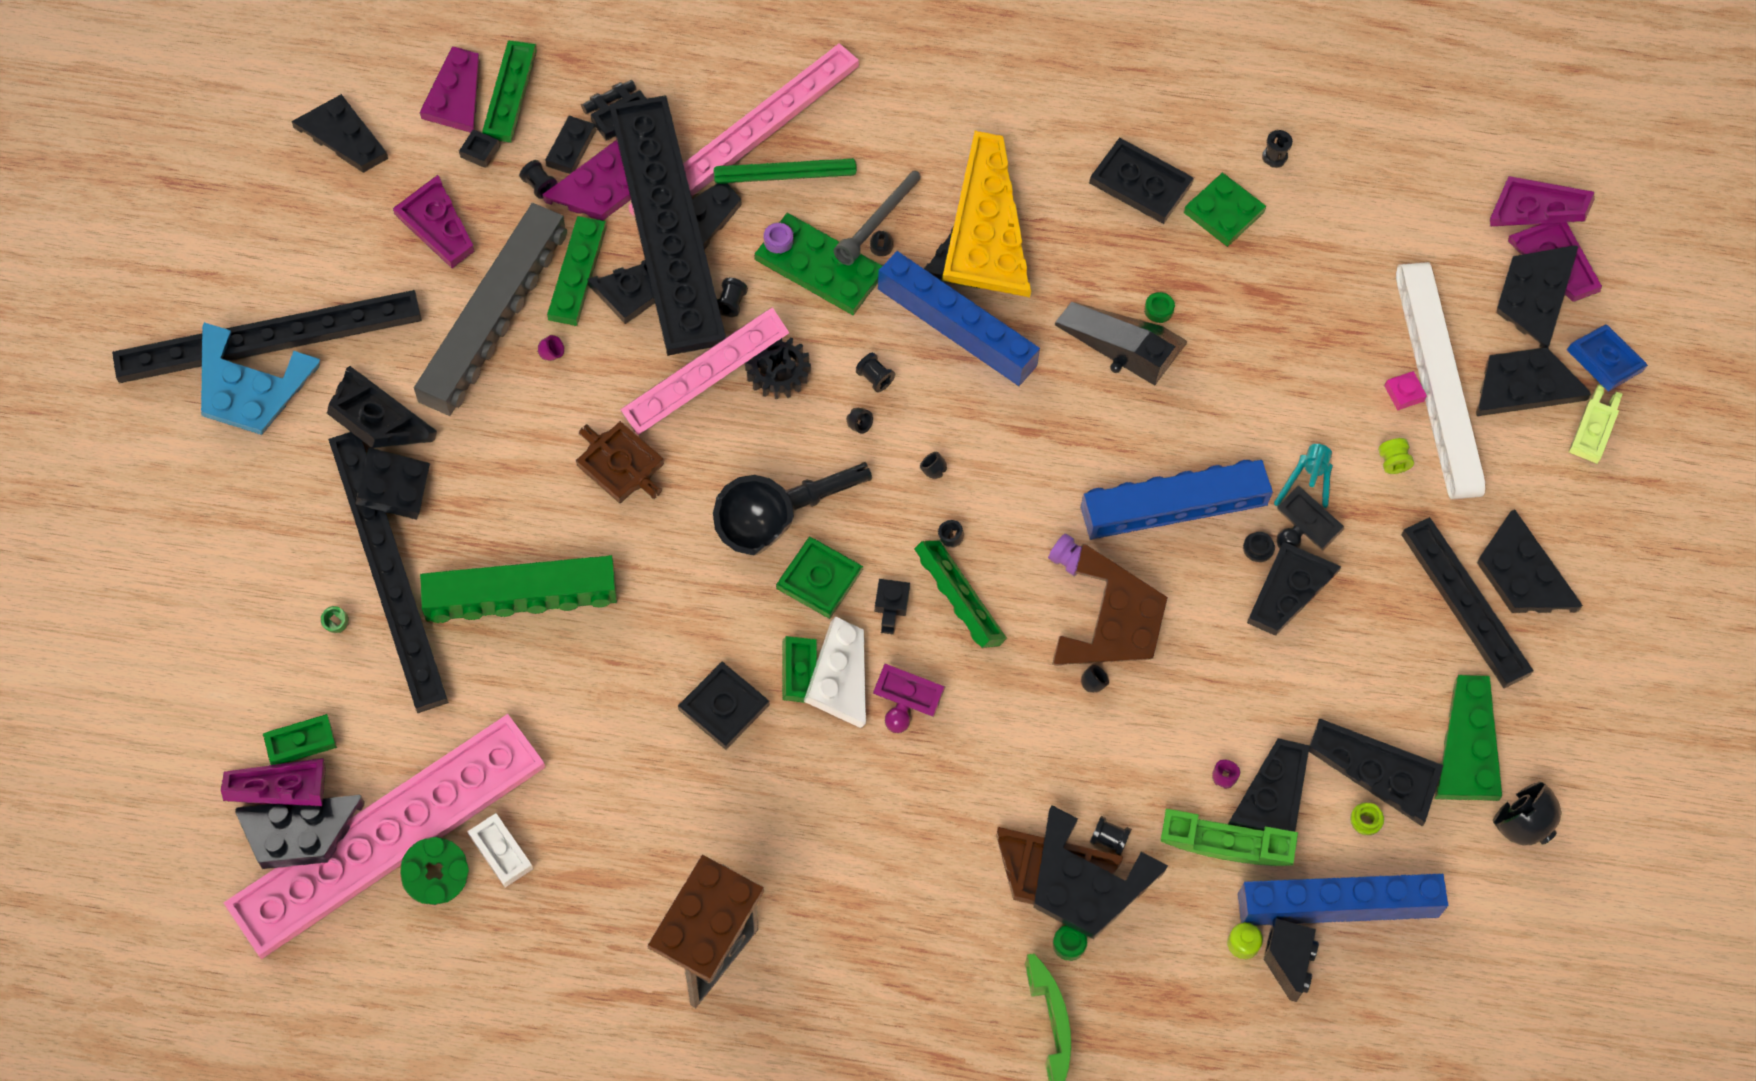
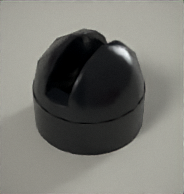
[870,231,893,257]
[846,407,873,434]
[920,452,947,479]
[938,520,964,548]
[1081,664,1109,693]

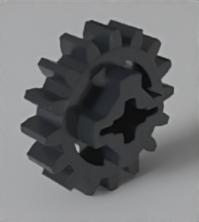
[745,337,811,399]

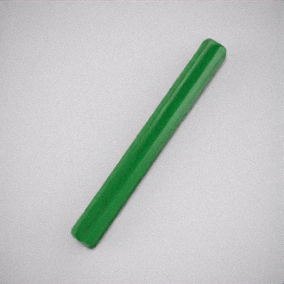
[713,158,857,184]

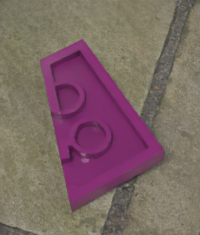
[420,46,480,133]
[393,175,474,268]
[221,758,326,806]

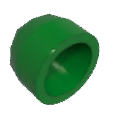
[321,606,349,633]

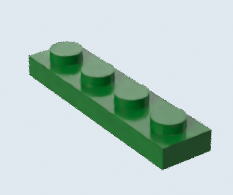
[482,40,537,143]
[547,216,607,326]
[914,540,1007,648]

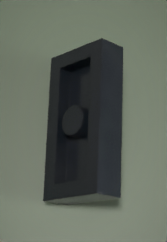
[545,116,596,174]

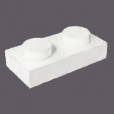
[468,813,533,887]

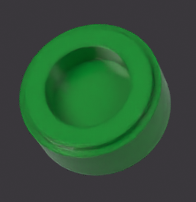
[1144,292,1175,323]
[1053,925,1087,961]

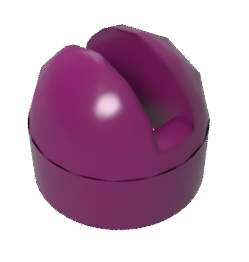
[537,335,564,361]
[1212,760,1240,789]

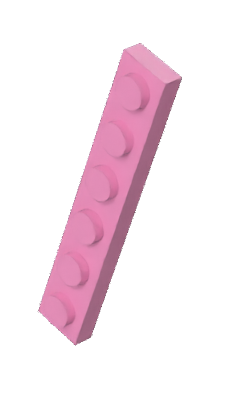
[620,307,789,435]

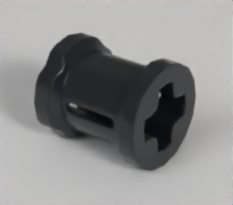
[1262,130,1293,168]
[519,160,557,199]
[717,277,748,317]
[856,352,895,393]
[1090,816,1132,856]

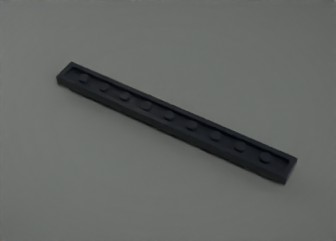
[112,290,422,383]
[328,432,449,713]

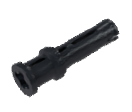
[784,462,872,512]

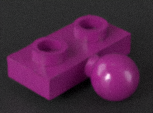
[873,663,945,733]

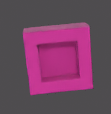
[1384,371,1427,411]

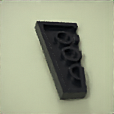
[1309,718,1443,826]

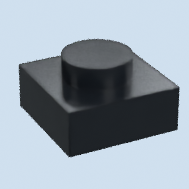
[459,130,500,168]

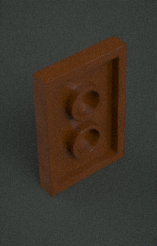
[648,854,764,983]

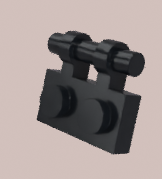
[581,80,647,141]

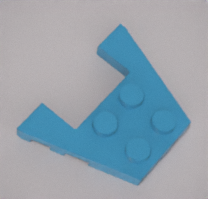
[201,322,320,435]

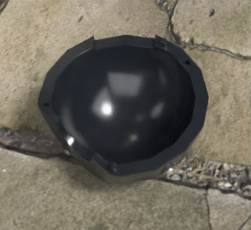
[713,475,794,556]

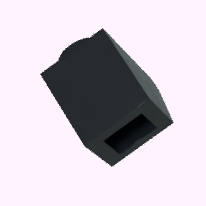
[1264,918,1319,1002]

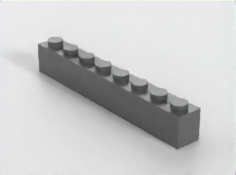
[414,203,567,416]

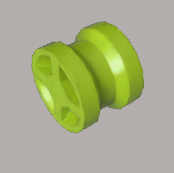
[1378,438,1415,474]

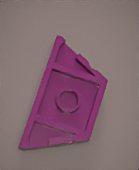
[543,139,631,221]

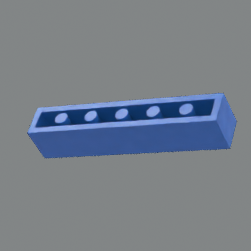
[878,251,1040,386]
[1080,460,1273,540]
[1237,874,1449,926]

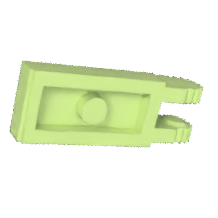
[1569,384,1622,464]

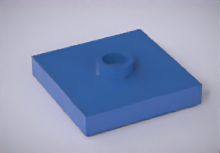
[1566,324,1648,392]

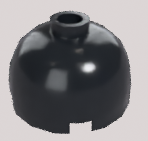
[1493,782,1562,845]

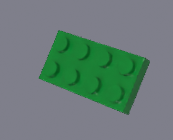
[754,213,882,315]

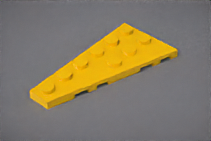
[942,131,1031,298]

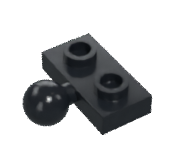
[1276,485,1344,551]

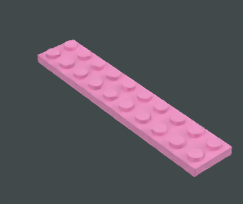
[224,714,546,960]

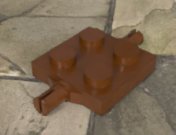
[576,421,664,504]

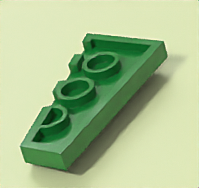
[1434,675,1502,801]

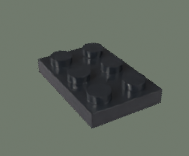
[1089,137,1194,224]

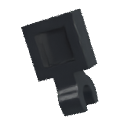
[874,579,910,635]

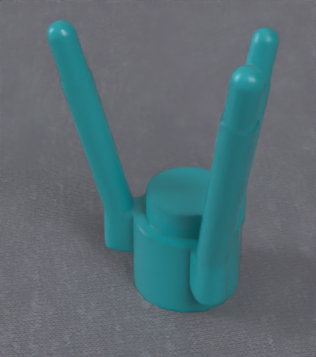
[1274,444,1333,508]

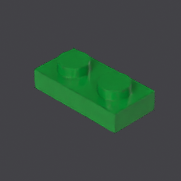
[782,636,817,703]
[263,714,337,765]

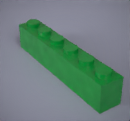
[420,555,617,623]

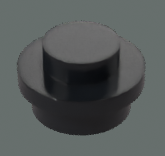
[1243,532,1275,562]

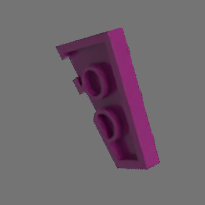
[1490,176,1595,227]
[1508,222,1602,302]

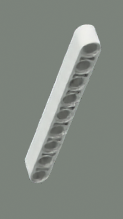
[1396,262,1485,499]

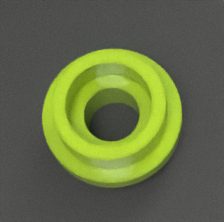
[1350,803,1384,835]

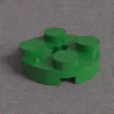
[400,837,469,905]

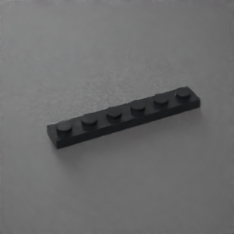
[1401,517,1534,688]

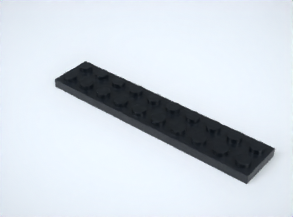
[609,95,726,356]

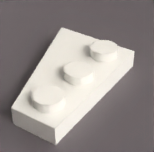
[804,617,866,728]

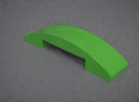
[1161,809,1298,866]
[1025,954,1071,1081]

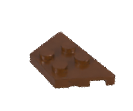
[996,827,1123,905]

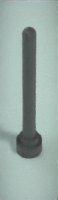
[834,171,921,265]

